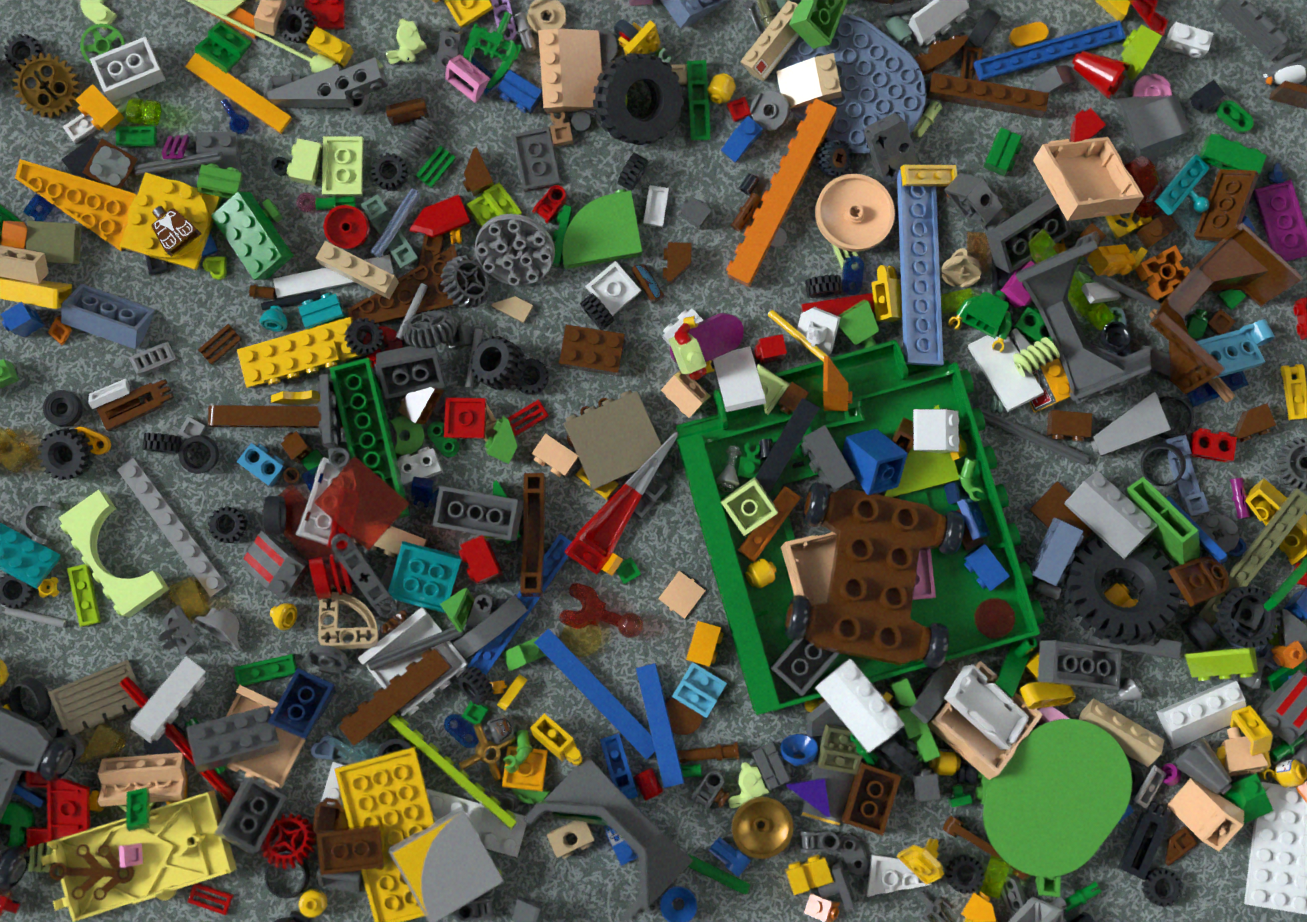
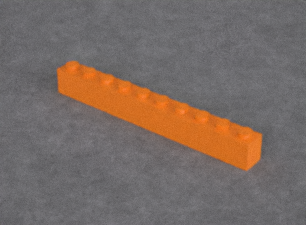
[726,98,837,288]

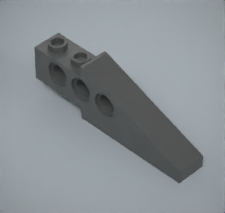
[267,57,388,107]

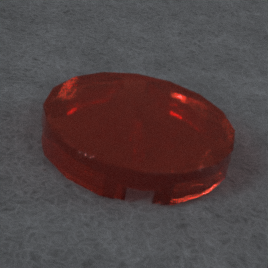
[974,598,1015,638]

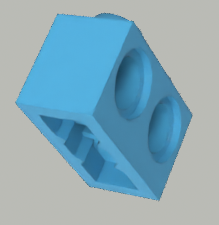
[237,443,286,487]

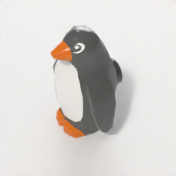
[1261,52,1307,85]

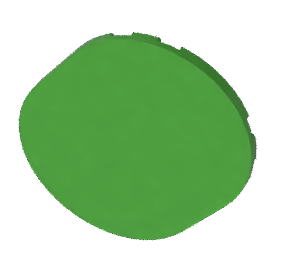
[983,719,1132,877]

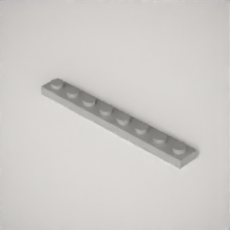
[117,458,229,598]

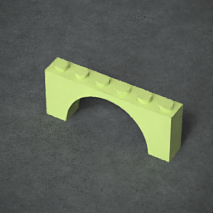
[59,490,169,618]

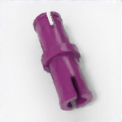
[1230,477,1251,519]

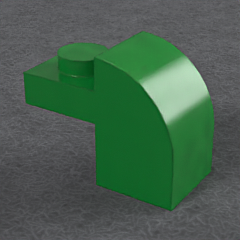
[0,801,35,846]

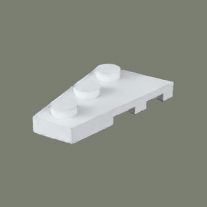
[866,854,931,897]

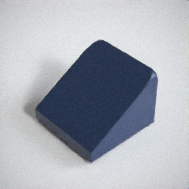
[944,481,971,504]

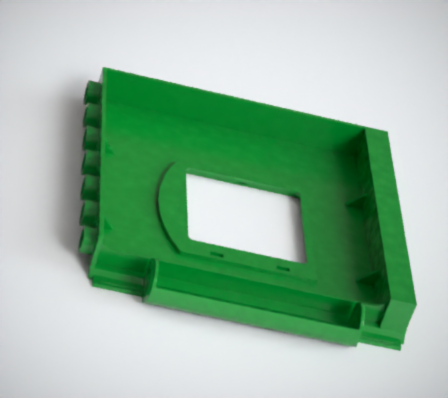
[676,340,1045,715]

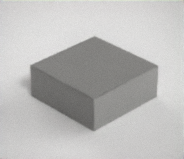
[178,417,207,444]

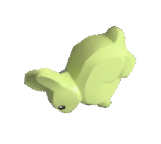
[386,19,427,64]
[727,762,769,808]

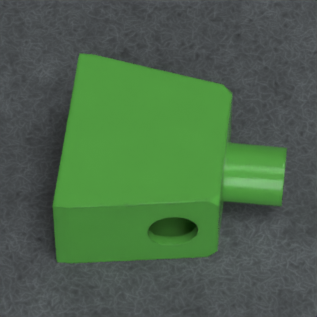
[838,299,879,348]

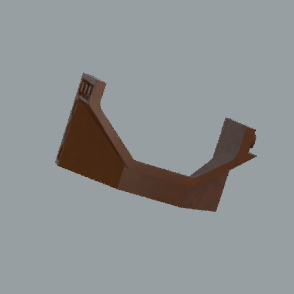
[1150,223,1303,394]

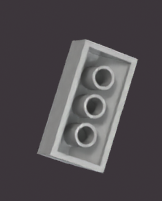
[1064,470,1158,559]

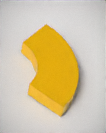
[271,390,321,405]

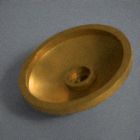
[732,797,793,859]

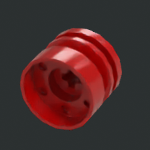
[309,554,352,601]

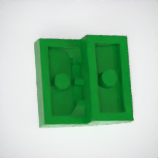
[195,21,252,73]

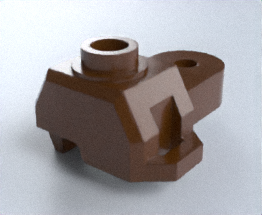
[313,797,350,834]

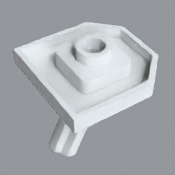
[797,307,841,355]

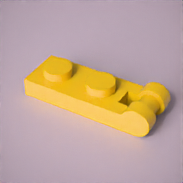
[1280,364,1307,420]

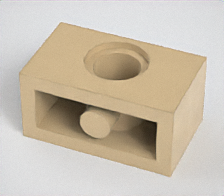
[547,821,595,859]

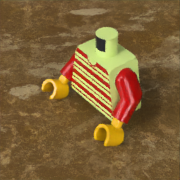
[668,316,715,380]

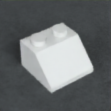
[914,409,959,453]

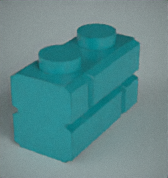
[298,293,346,329]

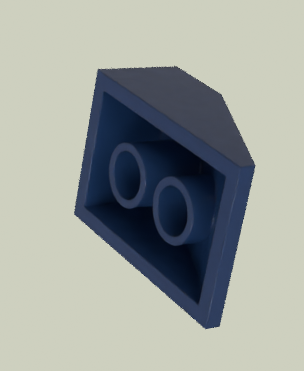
[268,668,336,740]

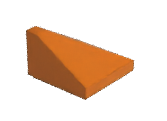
[48,316,72,345]

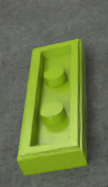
[67,564,101,627]

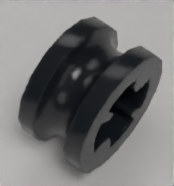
[271,157,289,176]

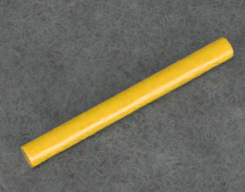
[768,310,829,362]

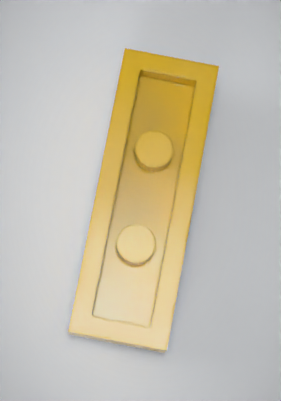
[900,165,957,186]

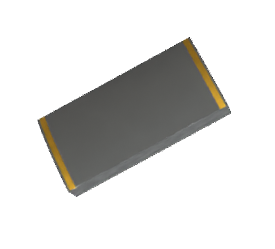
[800,745,855,827]

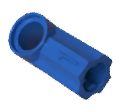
[709,837,751,877]

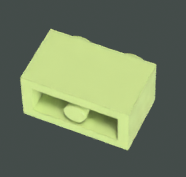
[287,138,323,186]

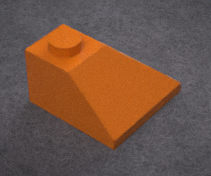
[823,356,852,411]

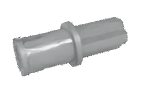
[514,12,536,52]

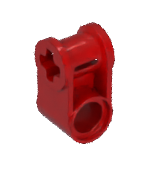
[532,185,567,224]

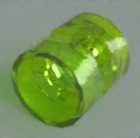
[126,97,161,127]

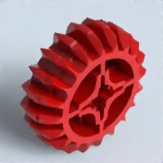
[260,813,317,870]

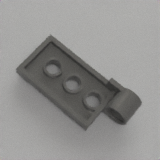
[317,374,352,472]

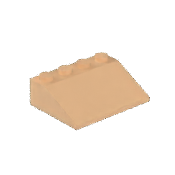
[538,29,602,113]

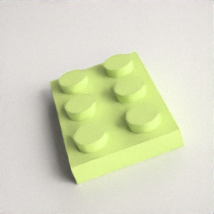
[322,137,364,196]

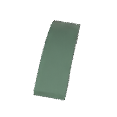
[361,194,418,269]

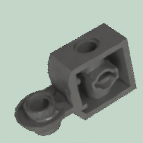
[944,173,1011,236]

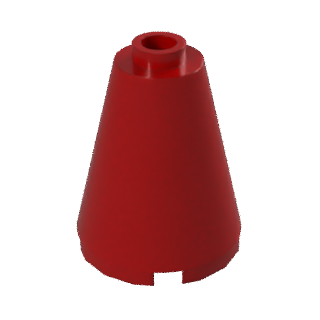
[1072,51,1130,99]

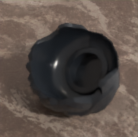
[1100,321,1131,353]

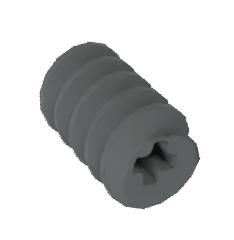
[397,115,439,159]

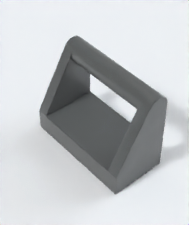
[317,868,363,892]

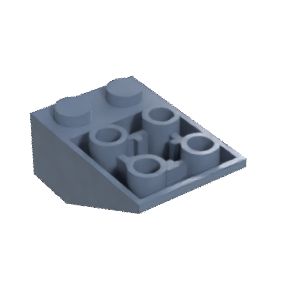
[661,0,729,29]

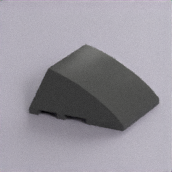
[1114,95,1191,171]

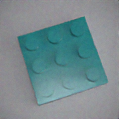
[388,541,461,613]

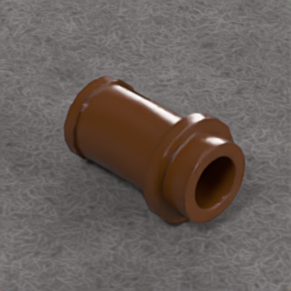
[249,284,275,300]

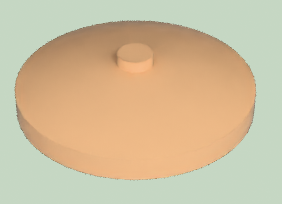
[815,174,895,252]

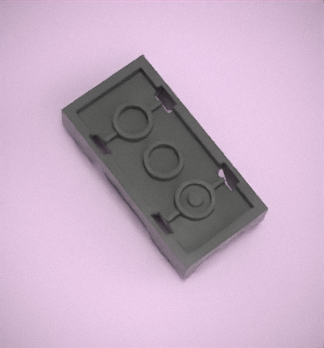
[1088,628,1182,659]

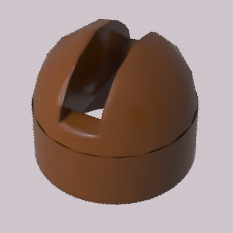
[282,467,299,483]

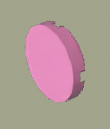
[1132,74,1172,97]

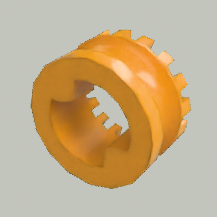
[450,227,462,245]

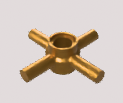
[459,723,516,781]

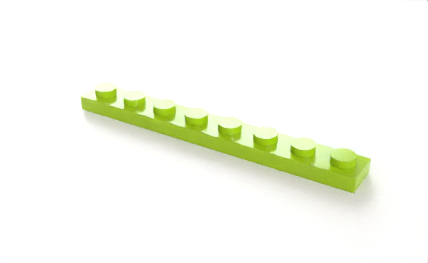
[388,715,517,830]

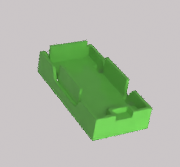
[889,677,941,762]

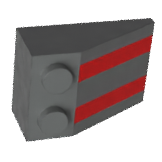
[240,530,310,600]
[1258,670,1307,745]

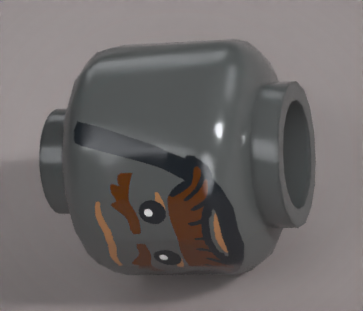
[485,714,517,745]

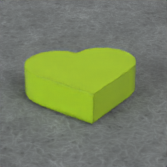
[202,257,227,280]

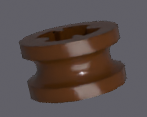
[712,787,730,808]

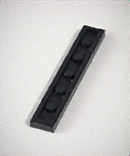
[755,398,820,495]

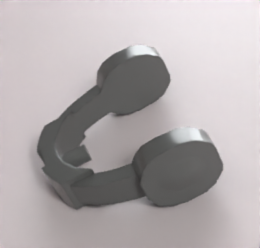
[21,500,63,545]

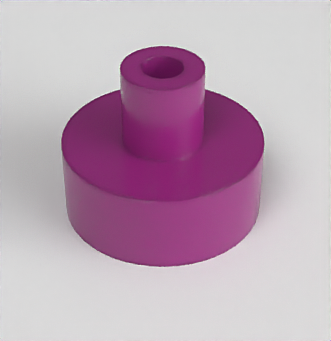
[1161,764,1181,786]

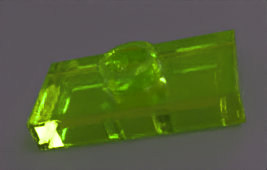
[979,855,1011,899]

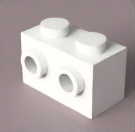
[1164,22,1213,58]
[397,447,443,486]

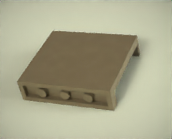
[563,390,666,490]

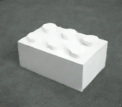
[90,37,166,102]

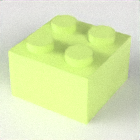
[721,477,778,536]

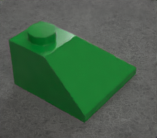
[1218,773,1274,824]

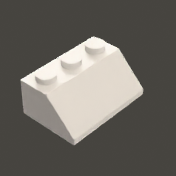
[908,0,970,47]

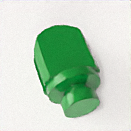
[1186,308,1208,339]

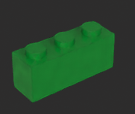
[1199,134,1267,175]

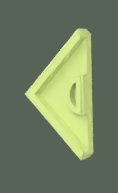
[757,364,789,415]

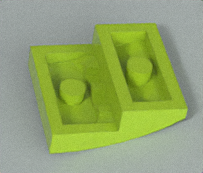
[466,182,522,227]

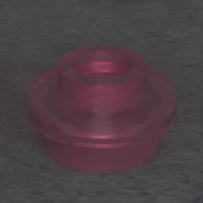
[296,192,316,212]

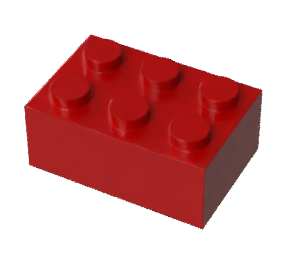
[459,535,503,585]

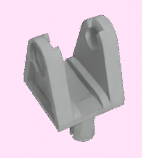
[1009,897,1066,922]

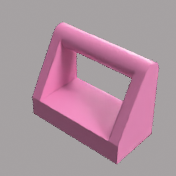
[445,54,490,103]

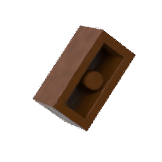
[1047,410,1093,442]

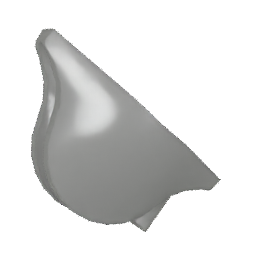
[194,608,240,652]

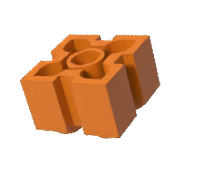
[1135,245,1190,301]

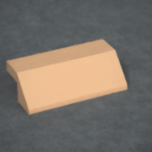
[98,753,186,806]

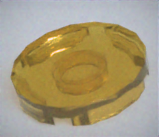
[562,616,602,657]

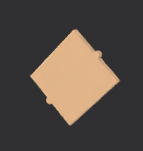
[658,571,706,619]

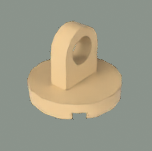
[942,248,981,287]

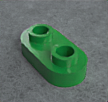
[1216,100,1254,134]
[427,421,460,458]

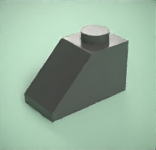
[1277,609,1307,649]
[510,897,542,922]

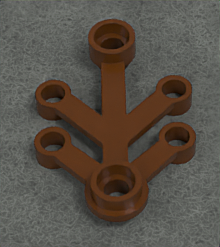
[49,844,134,900]

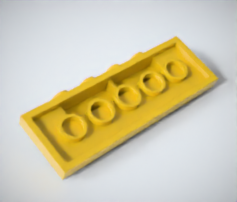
[237,317,362,388]

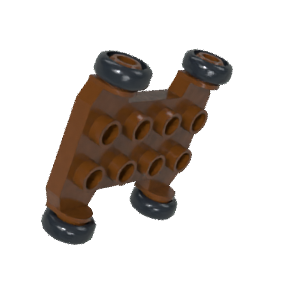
[785,482,965,668]

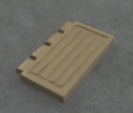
[48,660,140,736]

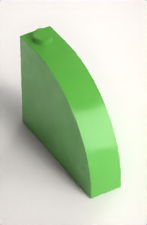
[563,189,642,269]
[1127,477,1200,566]

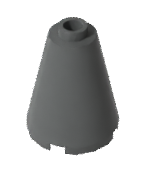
[1173,737,1232,795]

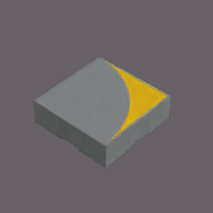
[389,806,504,922]

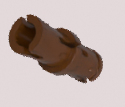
[730,193,762,232]

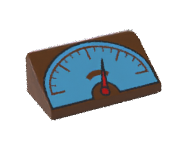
[632,264,664,304]

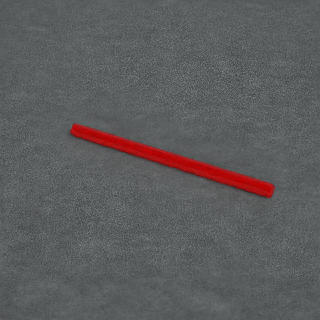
[119,677,236,805]

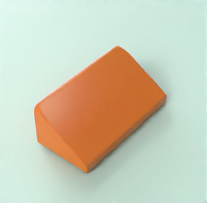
[0,221,27,249]

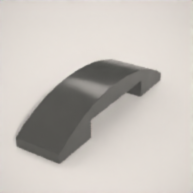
[453,594,528,659]

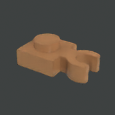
[550,111,573,147]

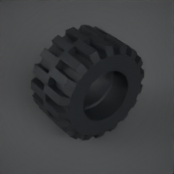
[471,336,526,391]

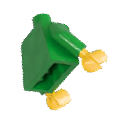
[949,291,1012,353]

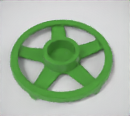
[80,24,125,65]

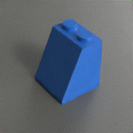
[842,429,908,495]

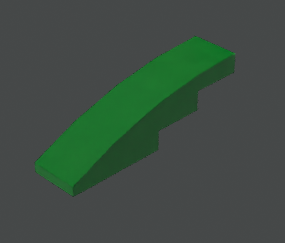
[687,60,710,140]

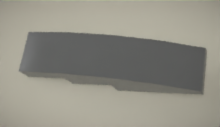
[909,662,958,724]

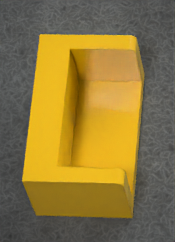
[1230,705,1273,756]

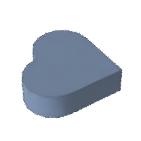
[311,735,336,760]

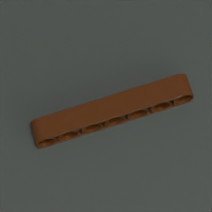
[208,405,343,428]

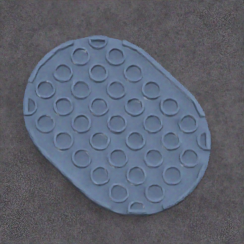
[778,14,926,154]

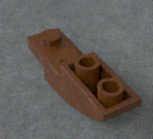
[914,35,968,76]

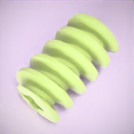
[1013,337,1060,377]

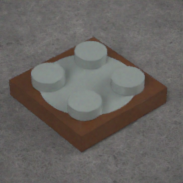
[82,138,138,189]

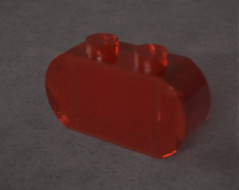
[1124,156,1164,218]

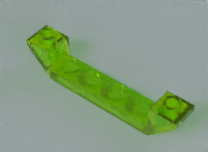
[1028,229,1115,331]

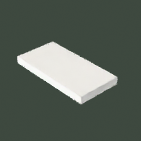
[968,335,1044,412]
[713,347,766,412]

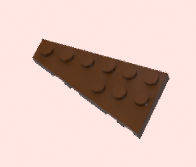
[347,245,461,324]

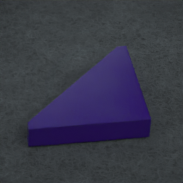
[787,778,830,817]

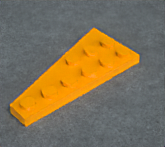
[15,159,137,251]

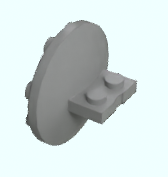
[475,214,555,286]

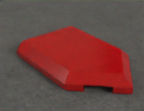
[409,194,470,238]

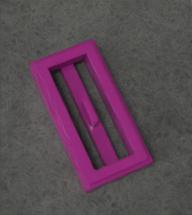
[162,135,189,159]

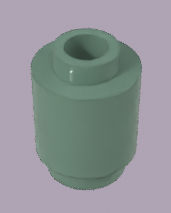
[886,15,913,46]

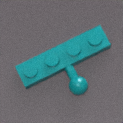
[1155,154,1209,215]

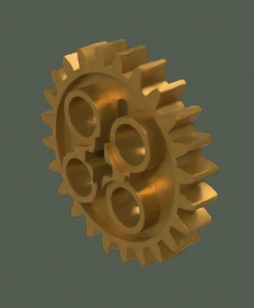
[13,53,80,118]

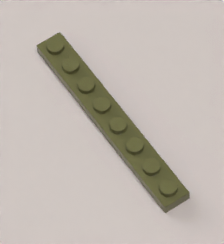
[1197,488,1307,628]

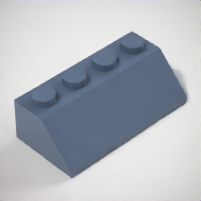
[61,284,155,349]

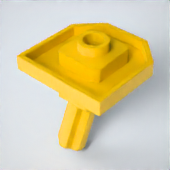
[896,838,944,885]

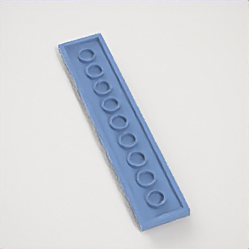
[897,169,943,366]

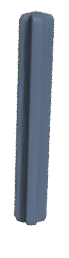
[371,188,421,258]

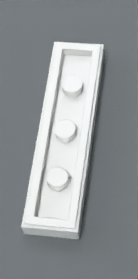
[63,93,140,144]

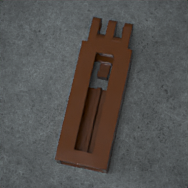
[96,379,174,432]

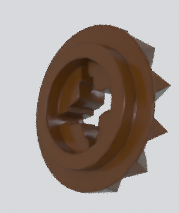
[379,610,408,634]

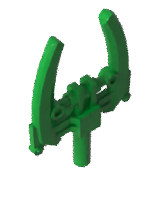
[463,12,522,89]

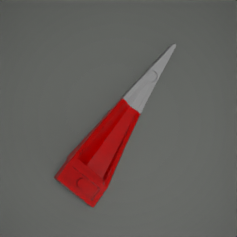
[565,432,678,575]

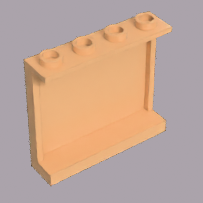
[226,685,306,790]

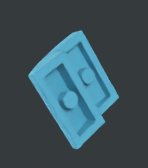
[672,662,727,718]

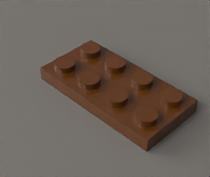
[1194,169,1259,241]

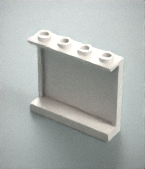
[358,607,468,716]

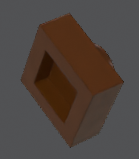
[1207,309,1236,335]

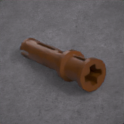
[677,741,739,763]

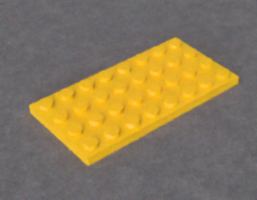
[334,747,435,922]

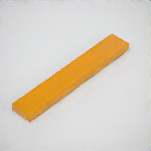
[185,53,292,134]

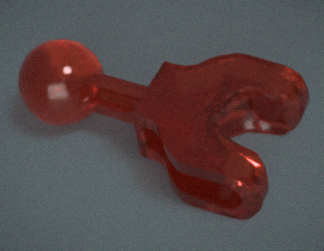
[559,583,643,638]

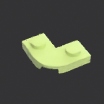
[80,0,117,31]

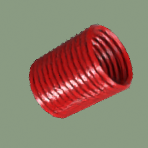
[633,768,664,801]

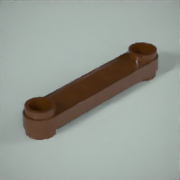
[942,815,1031,882]

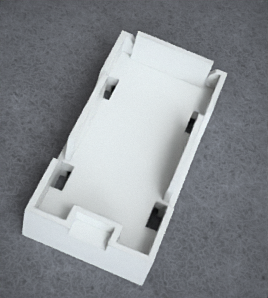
[296,457,357,545]
[945,665,1029,750]

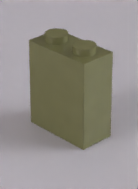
[25,221,82,265]

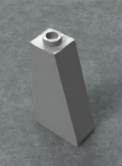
[1091,392,1171,456]

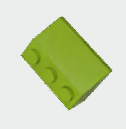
[1185,647,1258,681]

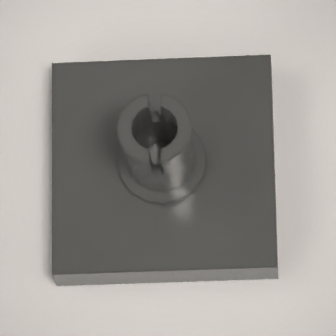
[818,861,855,910]

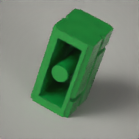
[983,128,1023,176]

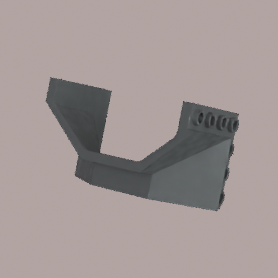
[1016,231,1152,404]
[524,755,693,922]

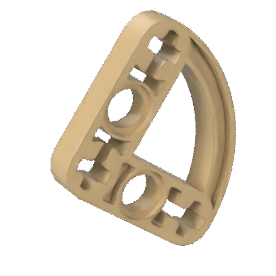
[318,592,379,649]

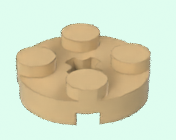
[527,0,566,35]

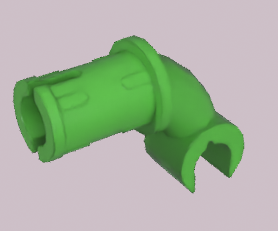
[958,458,984,501]
[503,730,533,773]

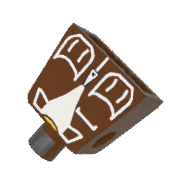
[151,206,202,257]

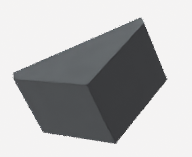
[1032,65,1076,94]

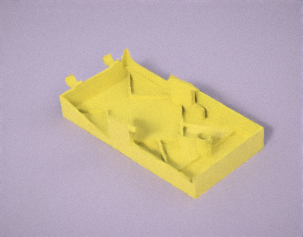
[41,790,237,922]

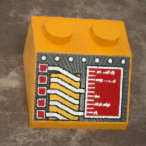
[1029,358,1071,413]

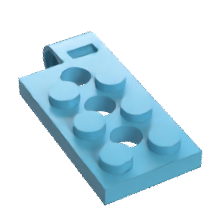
[1196,319,1275,379]

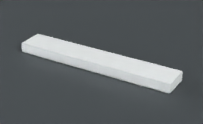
[273,255,394,299]

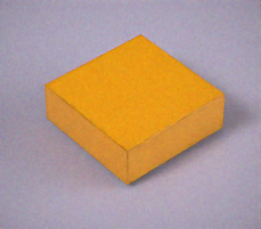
[601,553,623,576]

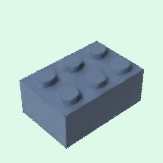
[1029,518,1083,586]

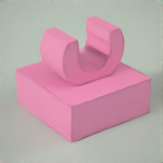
[119,843,143,867]

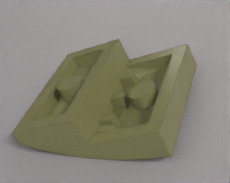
[818,724,862,774]

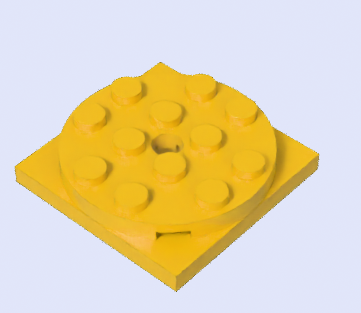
[120,172,222,271]

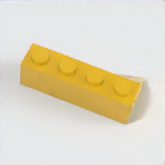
[1245,478,1307,565]

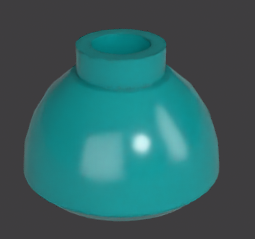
[259,305,287,332]

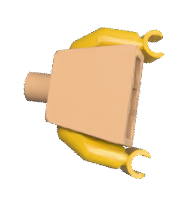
[1216,727,1275,780]

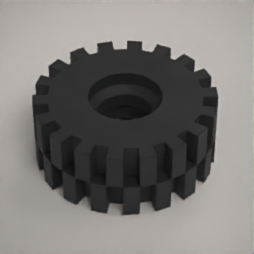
[38,428,94,480]

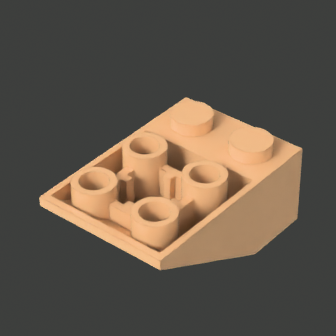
[1167,778,1244,851]

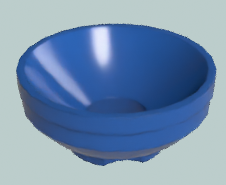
[781,734,818,766]
[660,886,697,922]

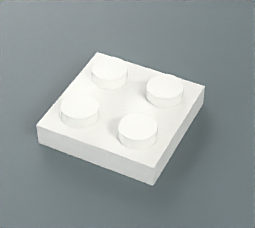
[585,261,641,316]

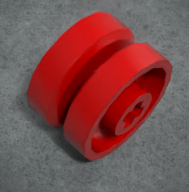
[323,205,371,249]

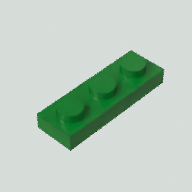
[552,205,572,268]

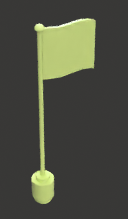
[186,0,341,73]

